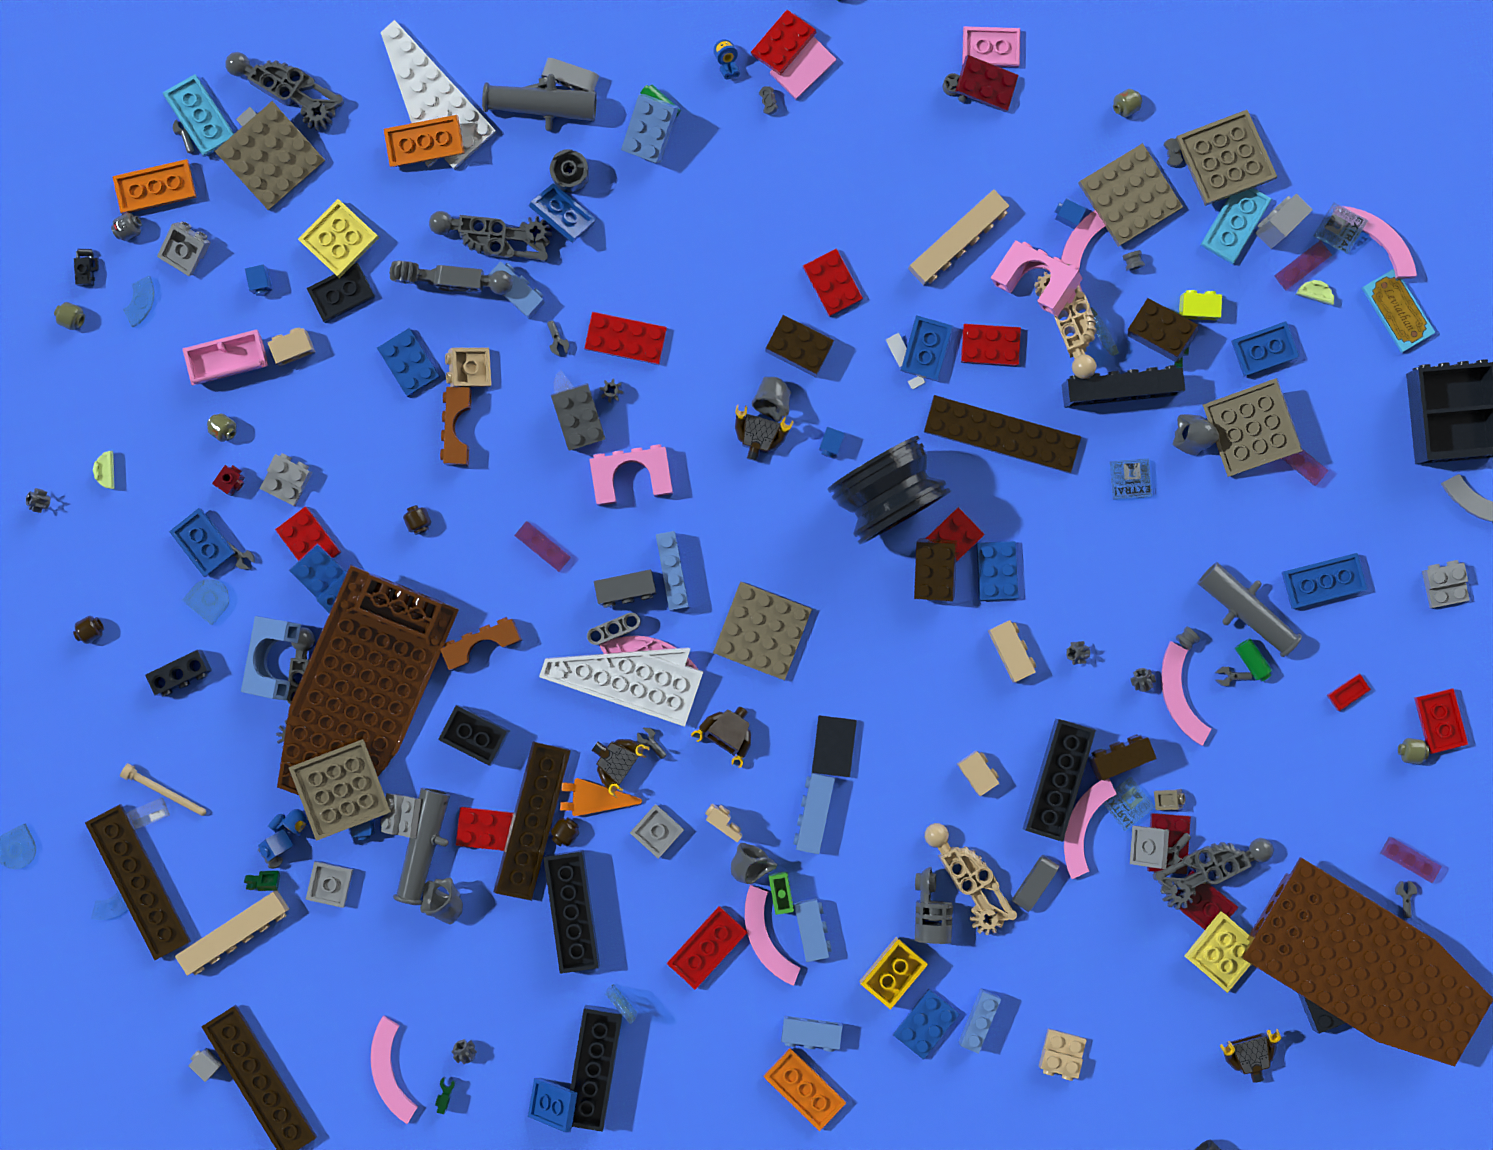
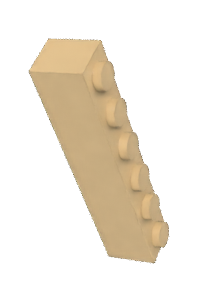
[908,189,1009,286]
[175,890,290,976]

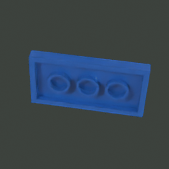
[1282,553,1367,609]

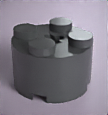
[549,149,589,192]

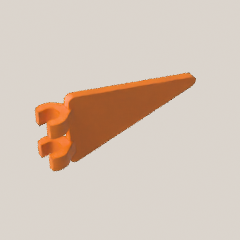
[560,778,642,816]

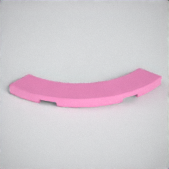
[1332,206,1417,279]
[1061,210,1105,303]
[599,636,703,677]
[1161,641,1211,746]
[1064,778,1117,879]
[745,884,801,986]
[371,1015,418,1124]

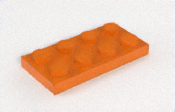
[383,115,465,168]
[112,159,197,215]
[763,1048,846,1131]

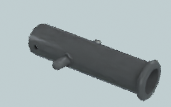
[482,74,597,131]
[1197,562,1302,657]
[393,788,450,905]

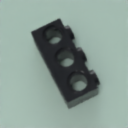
[145,649,212,697]

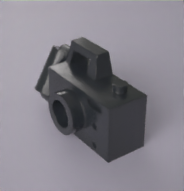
[74,249,99,286]

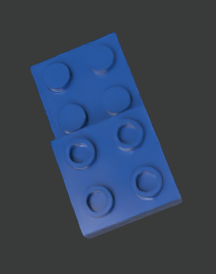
[289,543,347,613]

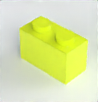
[1179,290,1222,321]

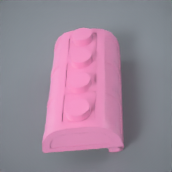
[183,329,268,386]

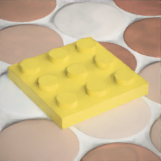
[298,199,379,278]
[1184,911,1251,993]

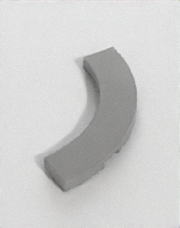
[1441,474,1493,522]

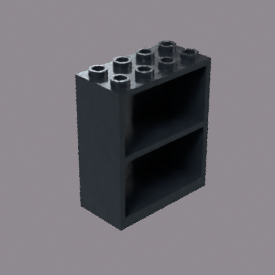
[1406,359,1493,464]

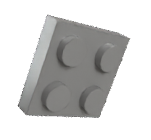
[630,804,684,859]
[1130,826,1169,869]
[306,861,353,908]

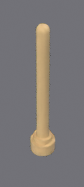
[120,763,206,816]

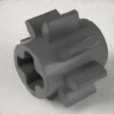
[599,379,623,403]
[26,488,51,513]
[1067,641,1090,665]
[1130,668,1156,692]
[451,1039,477,1064]

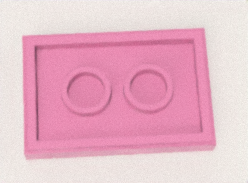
[962,27,1020,67]
[769,36,836,100]

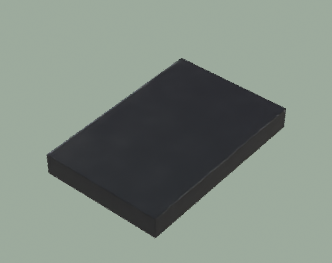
[306,263,375,323]
[812,715,857,777]

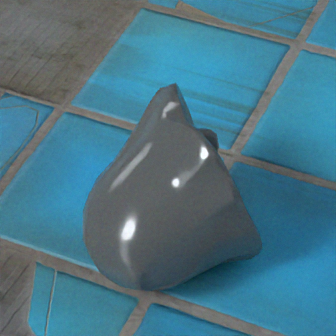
[752,377,791,422]
[1172,414,1219,455]
[731,843,777,884]
[420,878,463,924]

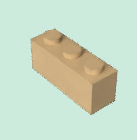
[988,620,1036,682]

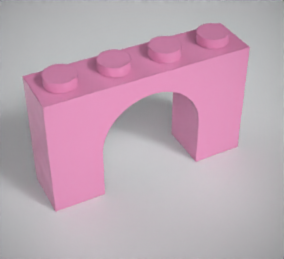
[991,240,1082,317]
[589,444,673,506]

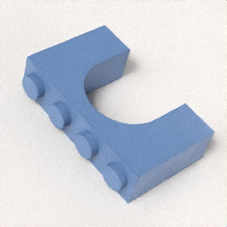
[241,616,301,701]

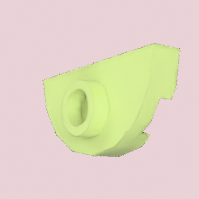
[1295,280,1334,305]
[93,451,114,489]

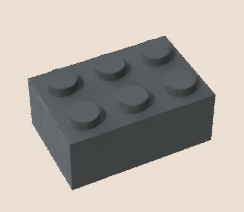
[551,383,605,451]
[594,569,657,608]

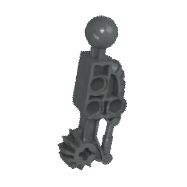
[225,52,344,131]
[429,211,552,262]
[389,260,513,295]
[276,627,315,749]
[1153,838,1274,910]

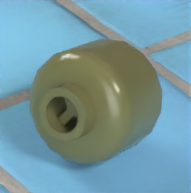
[1113,89,1142,117]
[54,302,85,330]
[207,413,236,442]
[1398,738,1429,764]

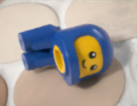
[713,39,740,80]
[268,809,309,837]

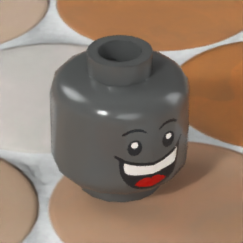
[111,213,142,241]

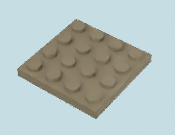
[215,101,325,210]
[1176,110,1277,206]
[1078,143,1183,247]
[1203,378,1303,477]
[713,581,812,681]
[289,739,391,841]

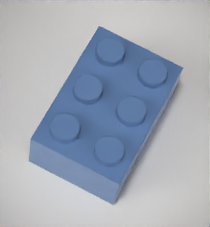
[621,94,679,163]

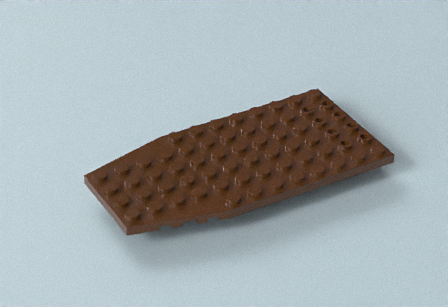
[277,564,459,795]
[1241,857,1493,1067]

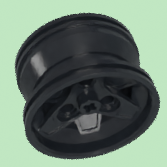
[827,436,951,545]

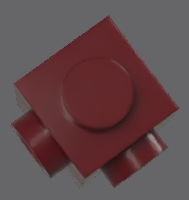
[212,465,245,496]

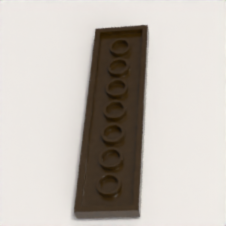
[924,395,1081,474]
[493,741,571,901]
[85,804,191,961]
[201,1005,317,1150]

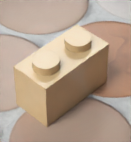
[267,327,315,366]
[957,751,999,796]

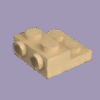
[445,348,491,388]
[705,804,742,843]
[1039,1028,1087,1081]

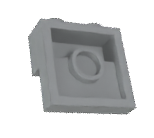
[157,221,211,276]
[260,453,312,506]
[1422,560,1470,608]
[380,793,421,838]

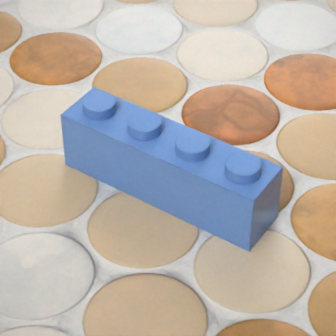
[656,531,689,611]
[793,773,835,854]

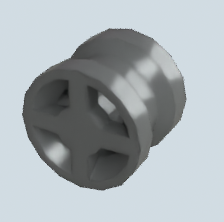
[943,73,960,96]
[1122,250,1145,271]
[1176,626,1200,651]

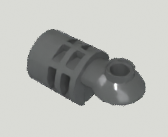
[914,867,953,944]

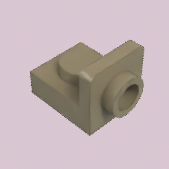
[1154,789,1185,810]

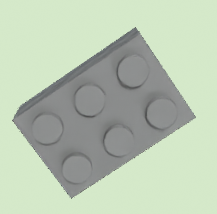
[1255,193,1313,249]

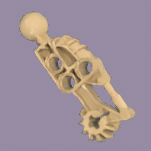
[1034,264,1097,379]
[924,823,1017,935]

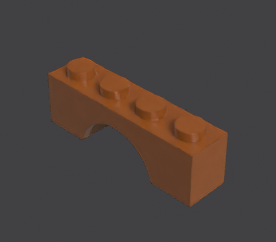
[440,387,472,466]
[440,617,522,670]

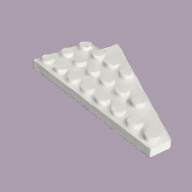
[381,20,496,170]
[539,648,704,727]

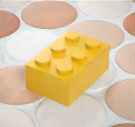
[859,937,928,1010]

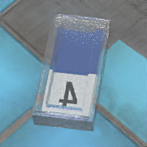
[126,798,170,830]

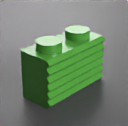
[768,871,794,915]

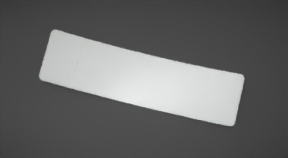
[886,333,925,389]

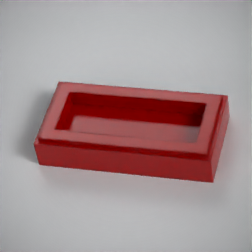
[1327,674,1371,711]

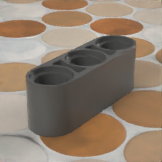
[1012,855,1059,912]

